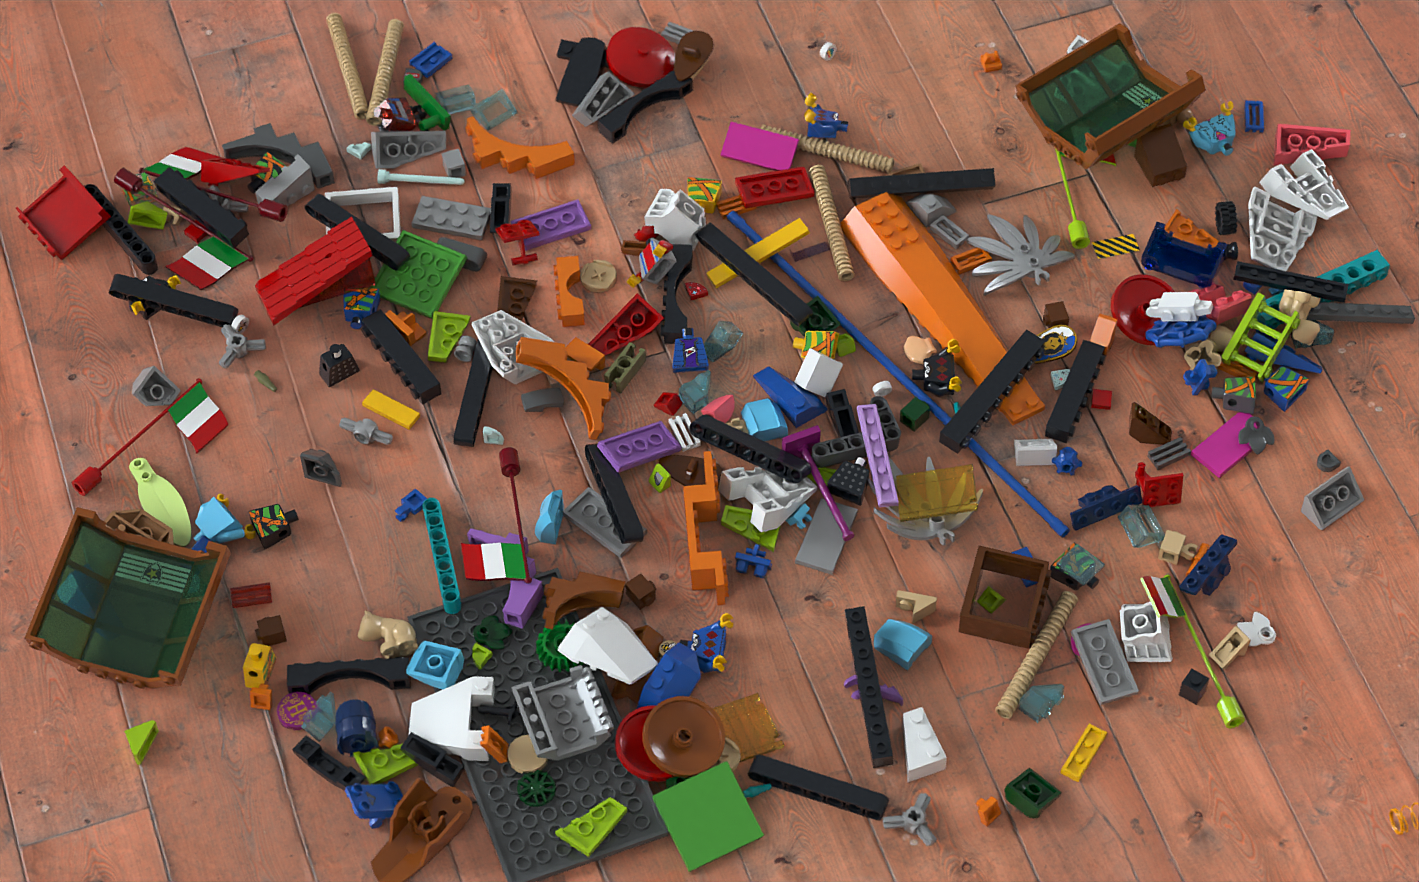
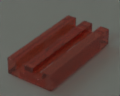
[230,582,272,608]

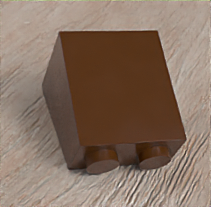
[1134,123,1187,187]

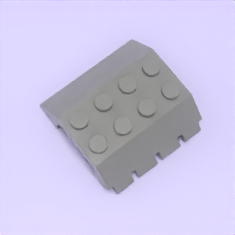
[511,665,614,761]

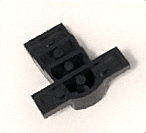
[555,37,610,107]

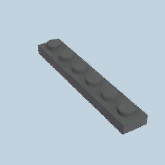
[1306,302,1415,324]

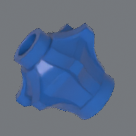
[1052,447,1082,476]

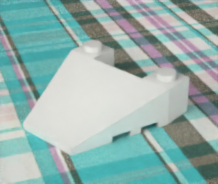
[1259,149,1349,220]
[718,467,817,532]
[409,677,495,761]

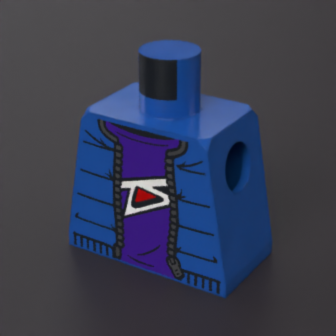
[673,328,709,373]

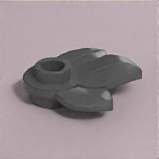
[1238,416,1275,455]

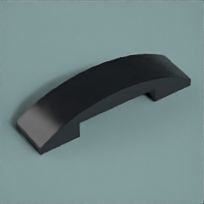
[292,735,366,791]

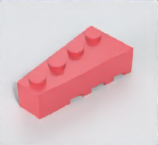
[1274,124,1350,165]

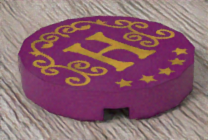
[277,692,318,730]

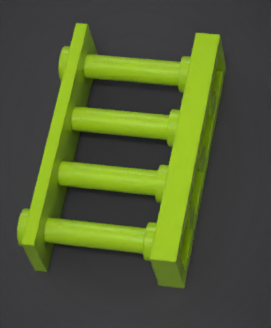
[1221,293,1301,382]

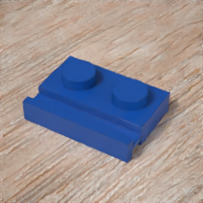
[409,42,452,78]

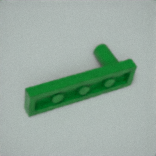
[404,74,451,131]

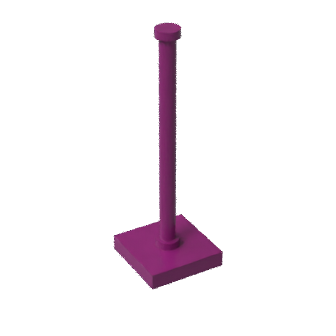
[782,425,854,541]

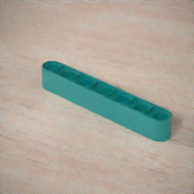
[422,498,462,614]

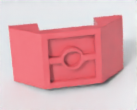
[1189,283,1252,325]

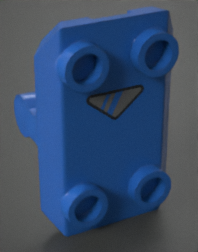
[345,781,403,829]

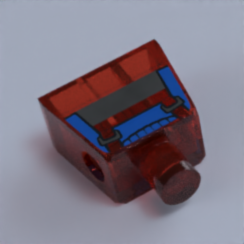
[374,98,418,131]

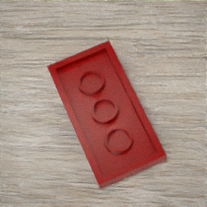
[735,166,815,209]

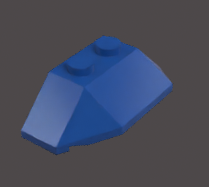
[637,643,701,709]

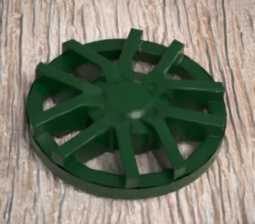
[517,770,556,807]

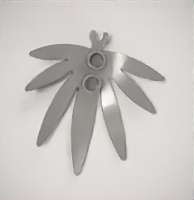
[967,214,1075,296]
[867,457,983,546]

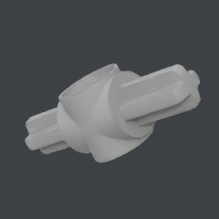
[339,418,393,445]

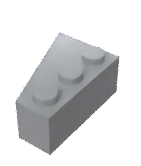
[572,71,635,127]
[255,154,315,206]

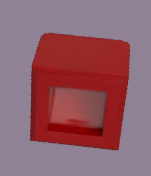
[654,392,683,416]

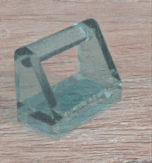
[435,84,476,114]
[470,89,517,130]
[1118,505,1165,548]

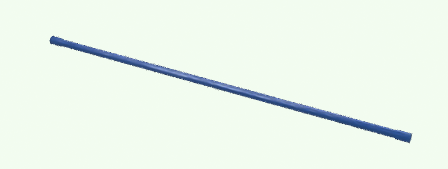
[727,211,1070,538]

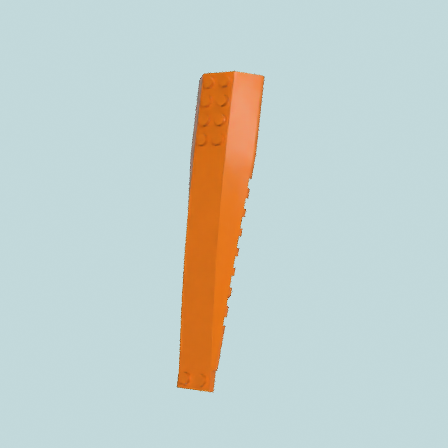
[840,192,1045,425]

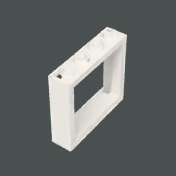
[325,187,401,243]

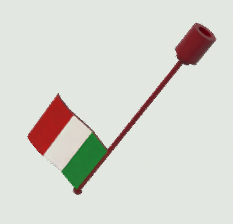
[139,147,288,222]
[114,168,254,290]
[461,447,532,584]

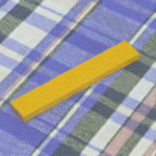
[706,218,810,289]

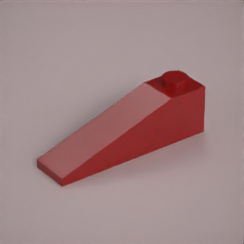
[201,158,270,186]
[588,293,664,357]

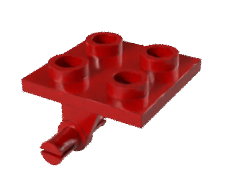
[495,220,540,266]
[1135,462,1184,509]

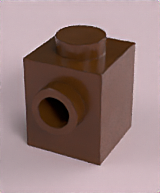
[1043,301,1069,329]
[625,573,656,610]
[255,615,287,646]

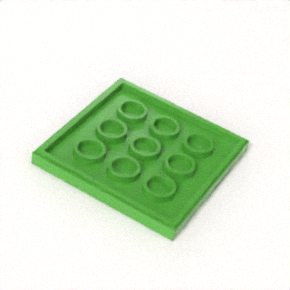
[370,230,467,319]
[652,761,764,872]

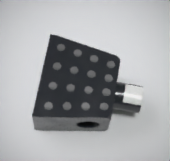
[319,344,360,388]
[827,457,869,506]

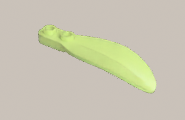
[129,458,191,547]

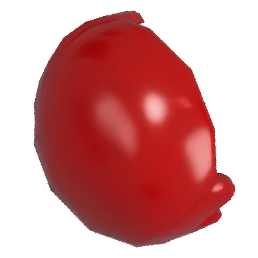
[634,226,659,242]

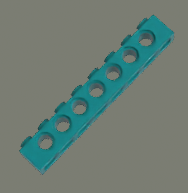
[1256,250,1390,329]

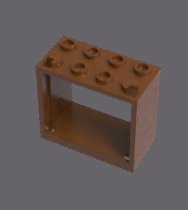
[959,545,1052,649]

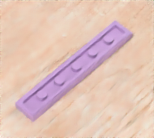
[857,404,899,508]

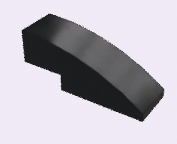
[490,183,512,233]
[825,389,859,438]
[400,732,464,787]

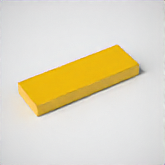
[362,389,420,430]
[1060,723,1107,783]

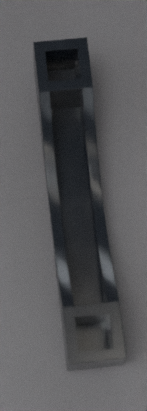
[598,70,693,144]
[661,244,693,344]
[287,657,411,695]

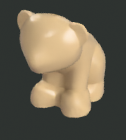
[1279,290,1320,346]
[1184,324,1235,370]
[358,610,418,659]

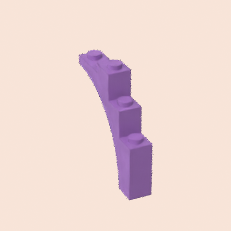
[467,528,544,628]

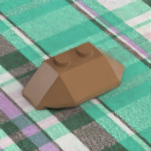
[104,509,174,567]

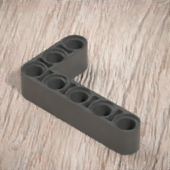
[811,396,901,468]

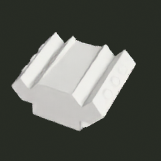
[645,189,706,250]
[1120,602,1173,662]

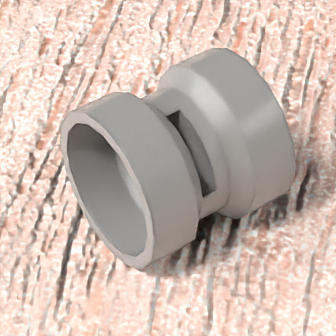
[454,336,477,362]

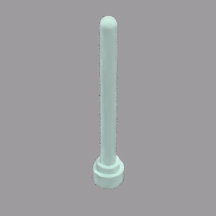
[378,169,464,185]

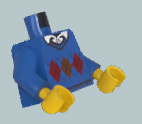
[804,93,848,138]
[680,613,733,673]

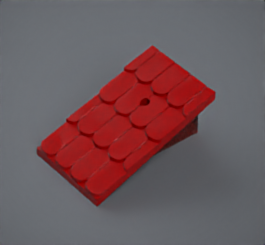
[255,217,376,326]

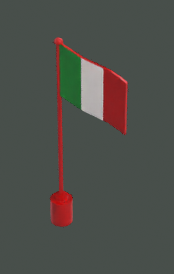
[71,378,228,496]

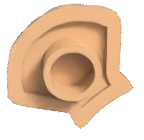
[904,336,937,365]

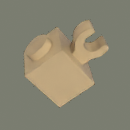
[1158,530,1197,565]

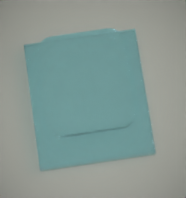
[1056,544,1105,586]

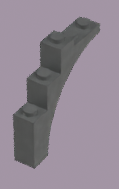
[222,123,335,189]

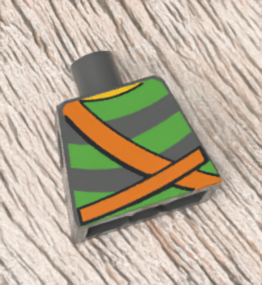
[1212,377,1256,414]

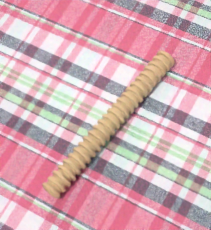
[326,13,369,119]
[366,19,404,126]
[760,125,894,173]
[809,165,854,281]
[995,591,1078,719]

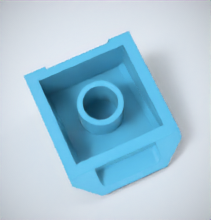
[741,398,788,441]
[535,489,564,544]
[874,619,932,671]
[406,641,464,690]

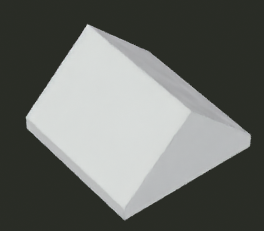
[794,348,843,397]
[1014,439,1057,466]

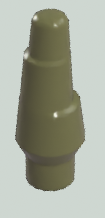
[254,370,277,392]

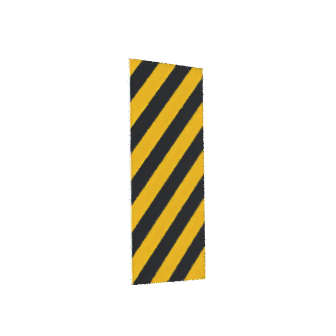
[1091,234,1140,259]

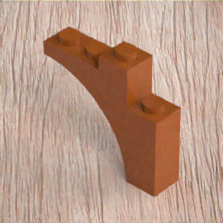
[543,571,626,629]

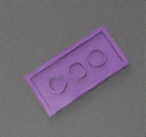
[510,200,591,251]
[597,421,682,473]

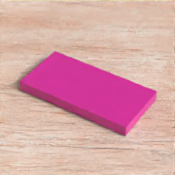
[720,122,799,171]
[1191,412,1265,478]

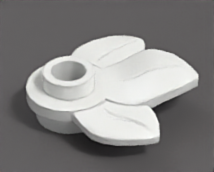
[1237,612,1276,647]

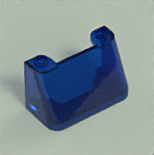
[1141,222,1227,288]

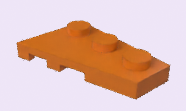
[1160,209,1219,258]

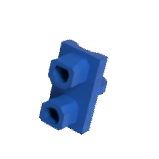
[1183,359,1218,395]
[735,544,772,578]

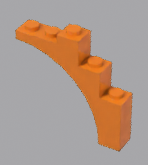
[465,116,575,179]
[516,337,611,440]

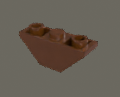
[1129,402,1172,445]

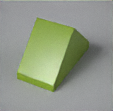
[127,201,167,230]
[124,720,159,765]

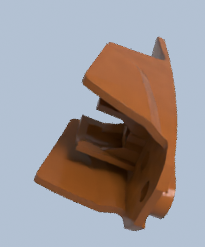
[371,778,473,882]

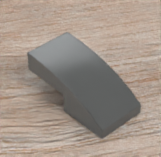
[521,388,565,412]

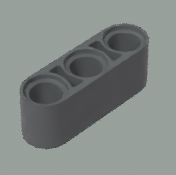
[437,237,487,272]

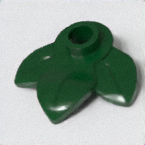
[473,615,513,650]

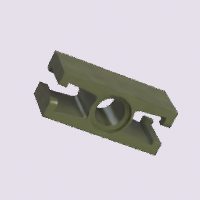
[604,342,646,393]

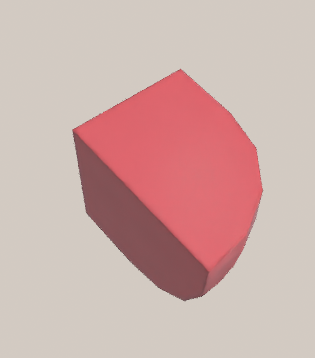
[701,395,735,423]

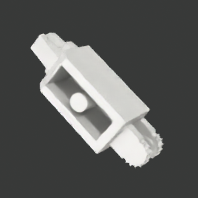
[1146,292,1213,321]

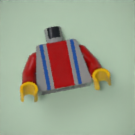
[626,238,677,288]

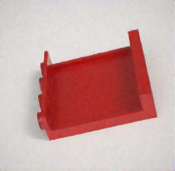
[15,165,111,260]

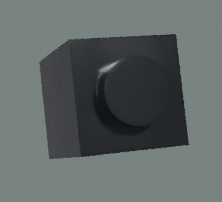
[1179,669,1209,705]

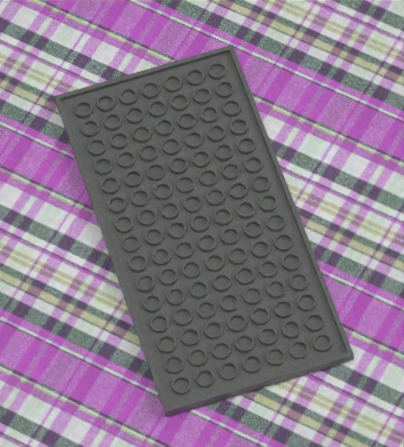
[407,568,669,882]

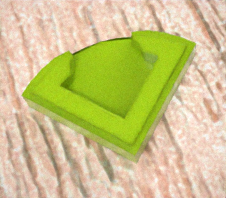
[472,643,493,670]

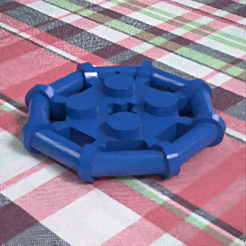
[1145,315,1217,348]

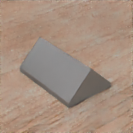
[1301,466,1364,530]

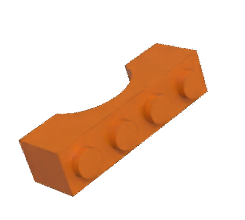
[553,256,585,327]

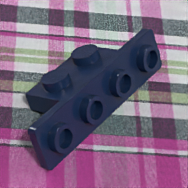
[1070,485,1143,531]
[1179,535,1238,596]

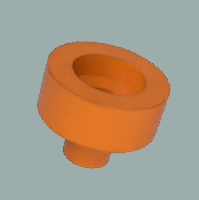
[378,726,399,748]

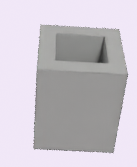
[442,149,466,178]

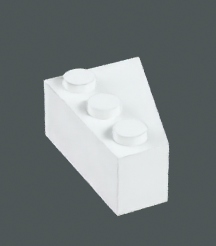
[902,707,947,782]

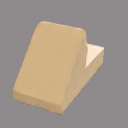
[896,590,937,623]
[1209,626,1251,669]

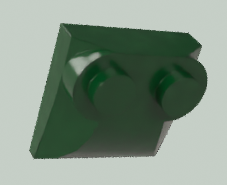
[790,295,841,337]
[1004,768,1062,818]

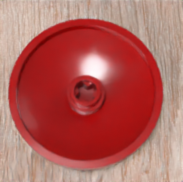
[606,27,675,88]
[1111,274,1175,345]
[615,705,673,782]

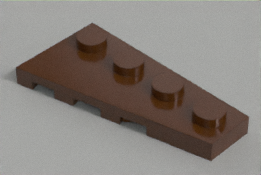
[497,276,538,321]

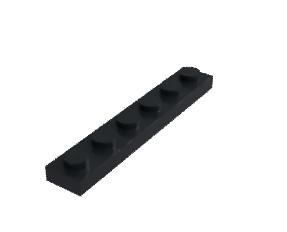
[1233,261,1349,303]

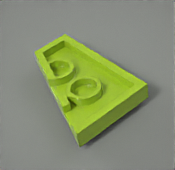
[427,311,471,363]
[721,505,781,552]
[353,744,418,784]
[555,797,627,857]

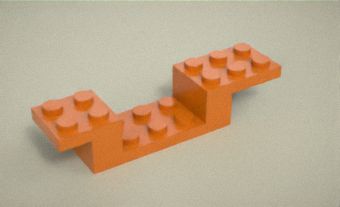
[683,451,729,606]

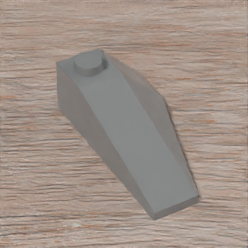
[371,131,446,169]

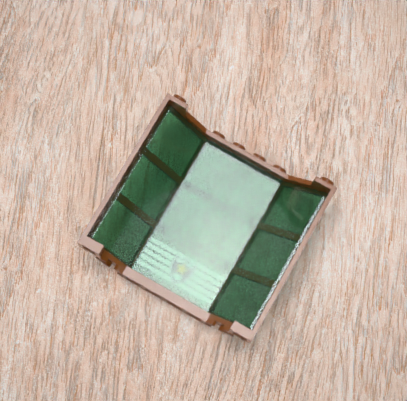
[1015,23,1206,170]
[25,507,231,689]

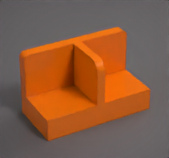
[385,310,426,346]
[565,337,606,371]

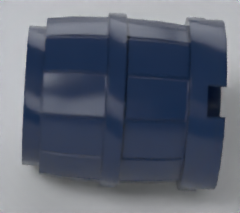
[335,699,378,758]

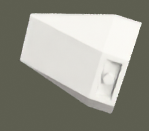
[472,310,554,384]

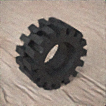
[1215,201,1237,235]

